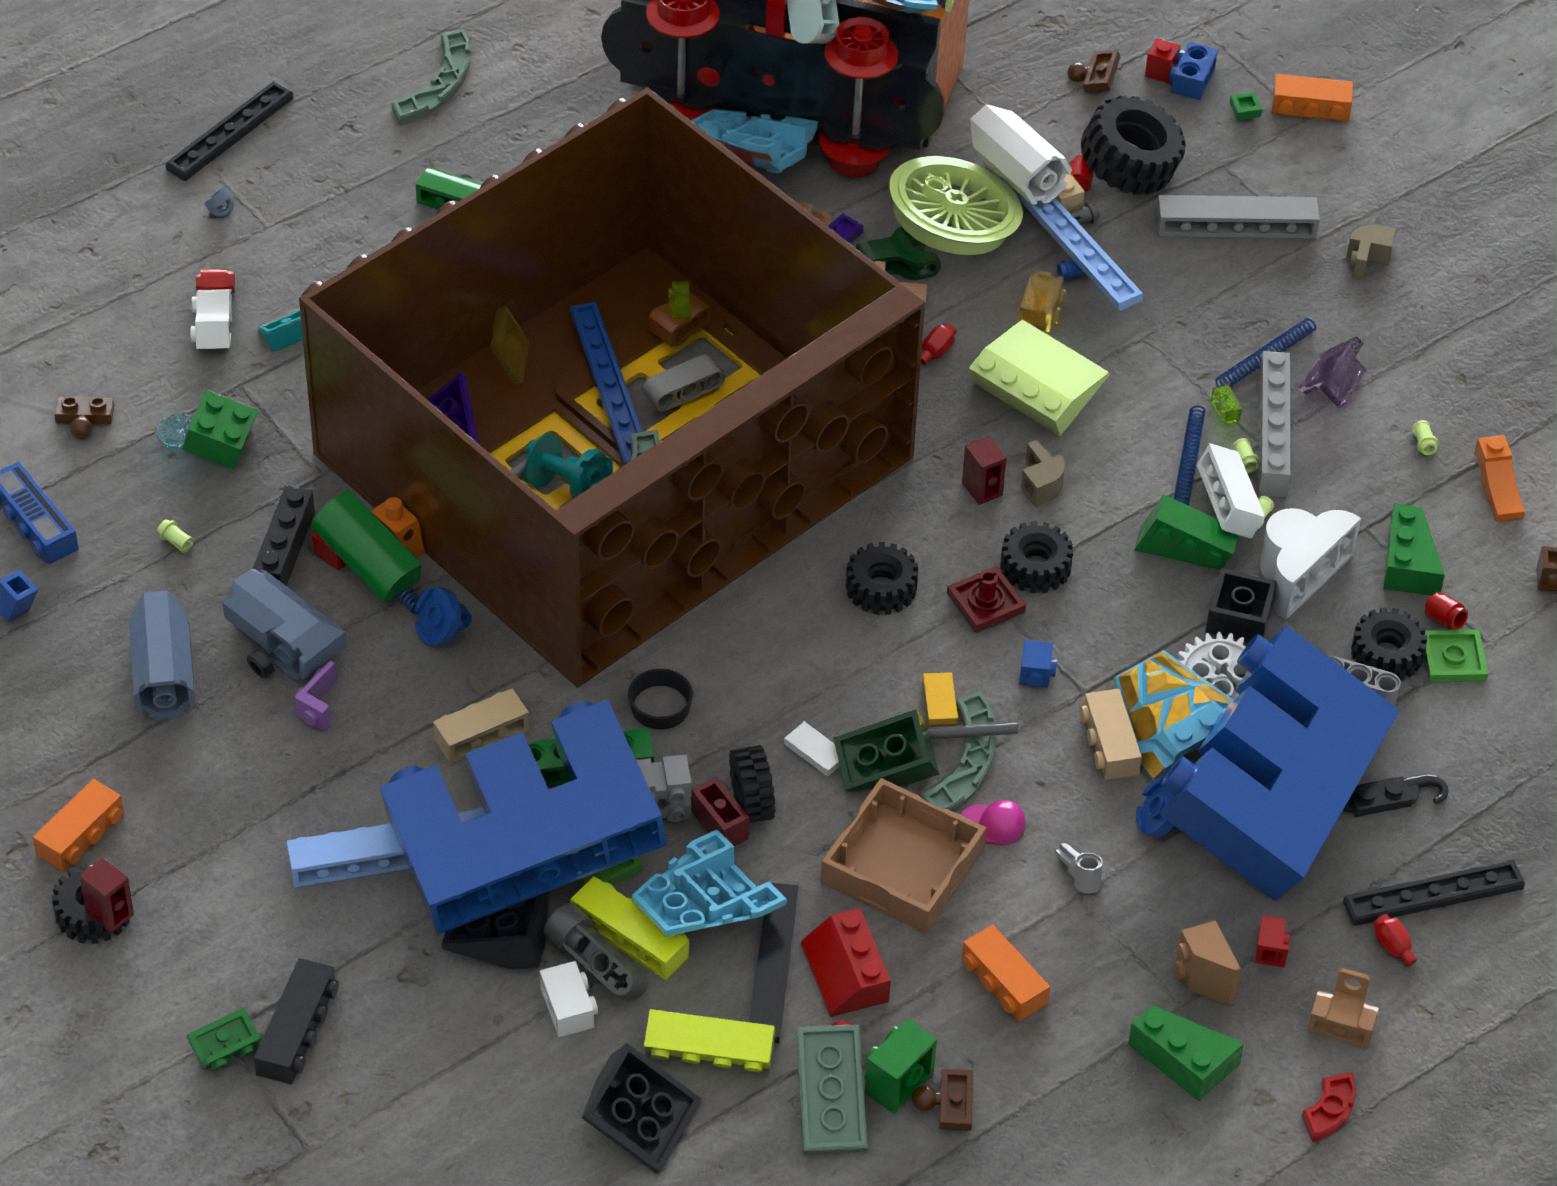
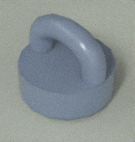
[204,188,234,217]

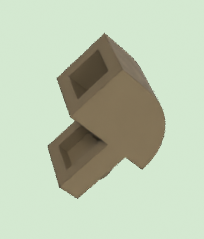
[1346,225,1396,280]
[1021,440,1065,507]

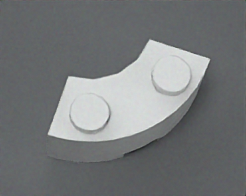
[191,289,232,349]

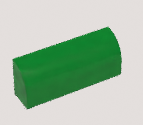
[416,167,482,210]
[311,489,421,603]

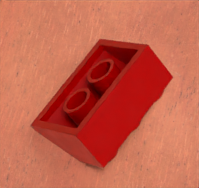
[801,908,891,1017]

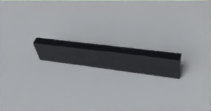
[165,81,293,181]
[1343,859,1525,926]
[750,883,798,1043]

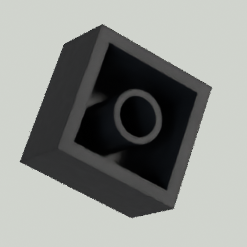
[1205,568,1277,642]

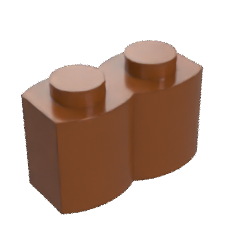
[649,291,711,347]

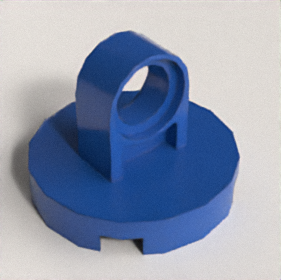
[415,587,472,645]
[1136,778,1180,838]

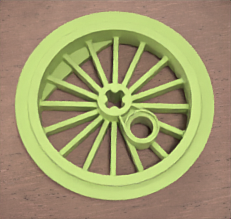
[889,156,1023,255]

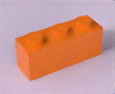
[1272,74,1353,122]
[33,778,124,872]
[961,924,1051,1022]

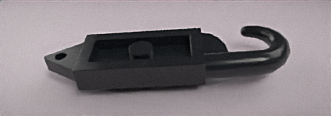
[1343,774,1449,817]

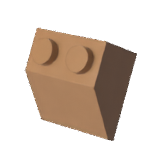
[1173,920,1241,1006]

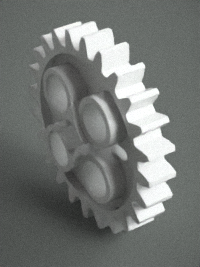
[1178,632,1247,700]

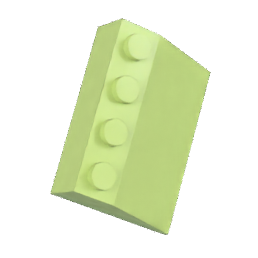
[969,320,1110,436]

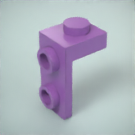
[294,661,337,731]

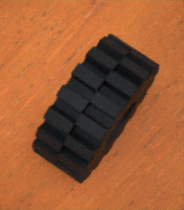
[1000,521,1074,594]
[846,542,918,615]
[1351,608,1427,681]
[729,745,776,823]
[52,863,129,944]

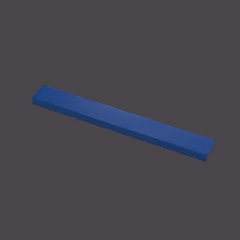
[570,302,643,465]

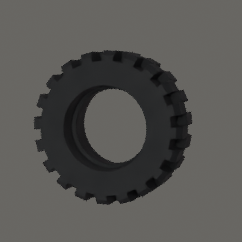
[1080,96,1186,195]

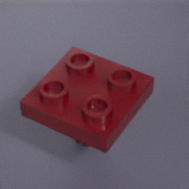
[947,566,1026,632]

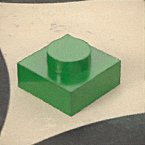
[1229,92,1263,120]

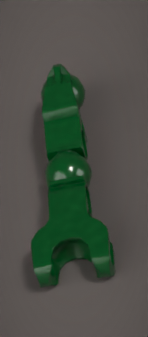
[855,226,941,280]

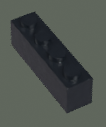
[253,485,315,586]
[254,958,339,1085]

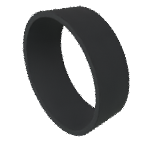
[628,668,693,729]

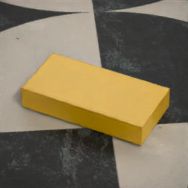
[923,672,958,726]

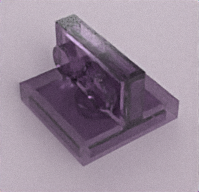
[1299,336,1367,408]

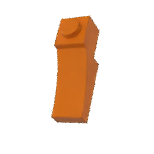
[1474,435,1525,522]

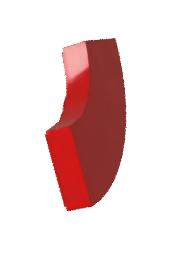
[1302,1072,1356,1142]

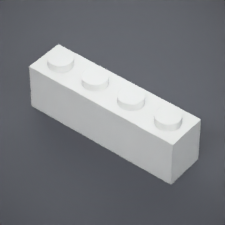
[1197,443,1265,539]

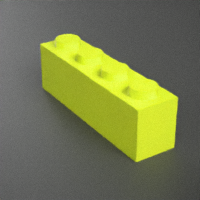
[570,876,689,981]
[644,1009,776,1072]

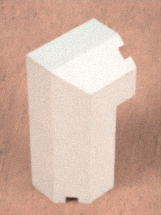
[970,105,1072,205]

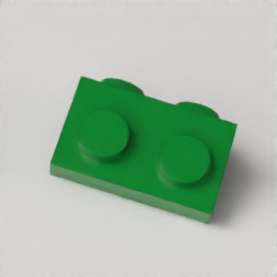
[186,1007,263,1071]

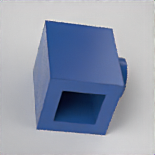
[0,570,38,622]
[1019,640,1057,688]

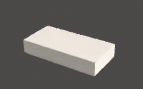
[784,721,840,777]

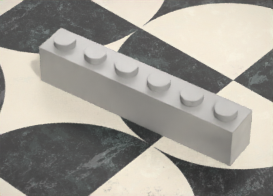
[1156,195,1320,238]
[1258,351,1290,497]

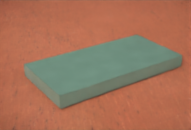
[796,1024,868,1153]

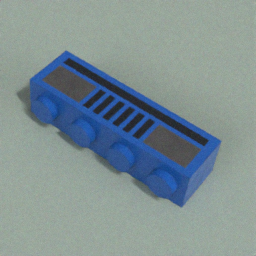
[0,461,79,564]

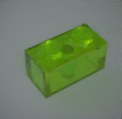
[668,282,689,318]
[1211,384,1242,424]

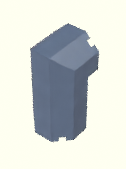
[222,569,347,681]
[129,590,196,720]

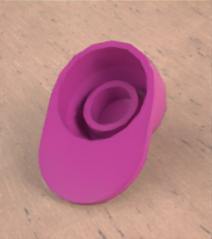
[961,800,1026,845]

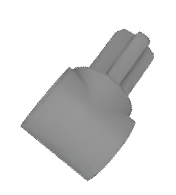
[1055,843,1103,893]

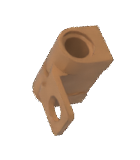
[1307,968,1379,1049]

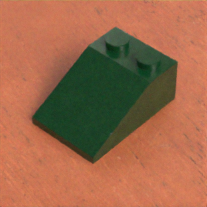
[833,709,939,792]

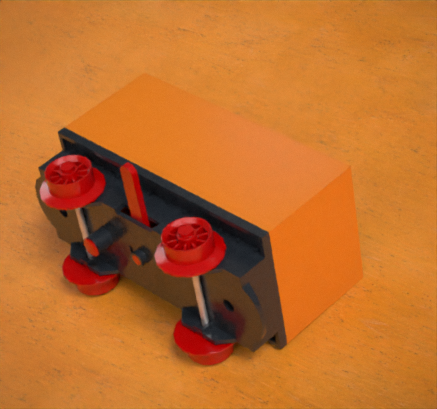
[601,0,969,177]

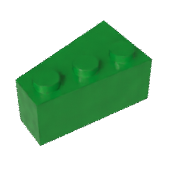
[1134,494,1238,570]
[1383,503,1445,596]
[1128,1005,1244,1101]

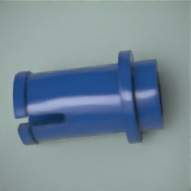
[1056,260,1086,281]

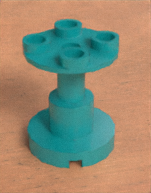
[523,433,613,499]

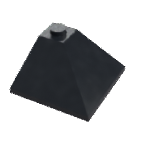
[441,891,549,969]
[581,1043,702,1174]

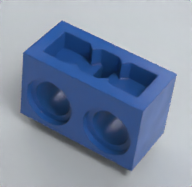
[1169,42,1218,100]

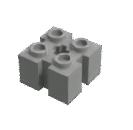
[636,754,692,822]

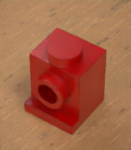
[1254,915,1290,968]

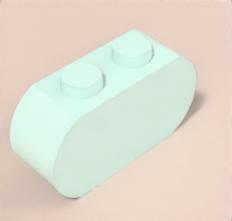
[787,0,839,44]

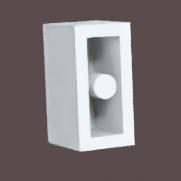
[539,961,598,1037]

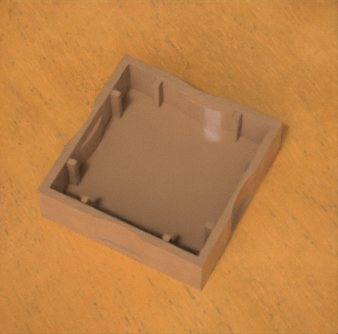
[820,778,987,934]

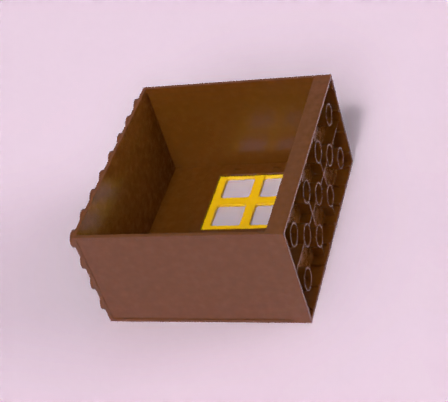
[299,87,925,688]

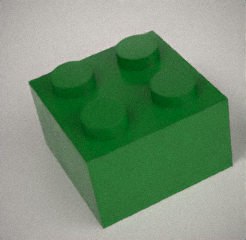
[182,389,258,470]
[864,1018,937,1114]

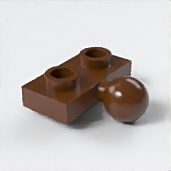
[1068,50,1121,92]
[54,396,114,439]
[912,1069,973,1131]

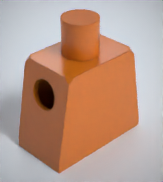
[371,497,425,558]

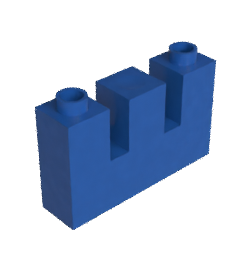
[1159,625,1400,901]
[379,699,666,935]

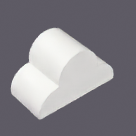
[1260,508,1361,620]

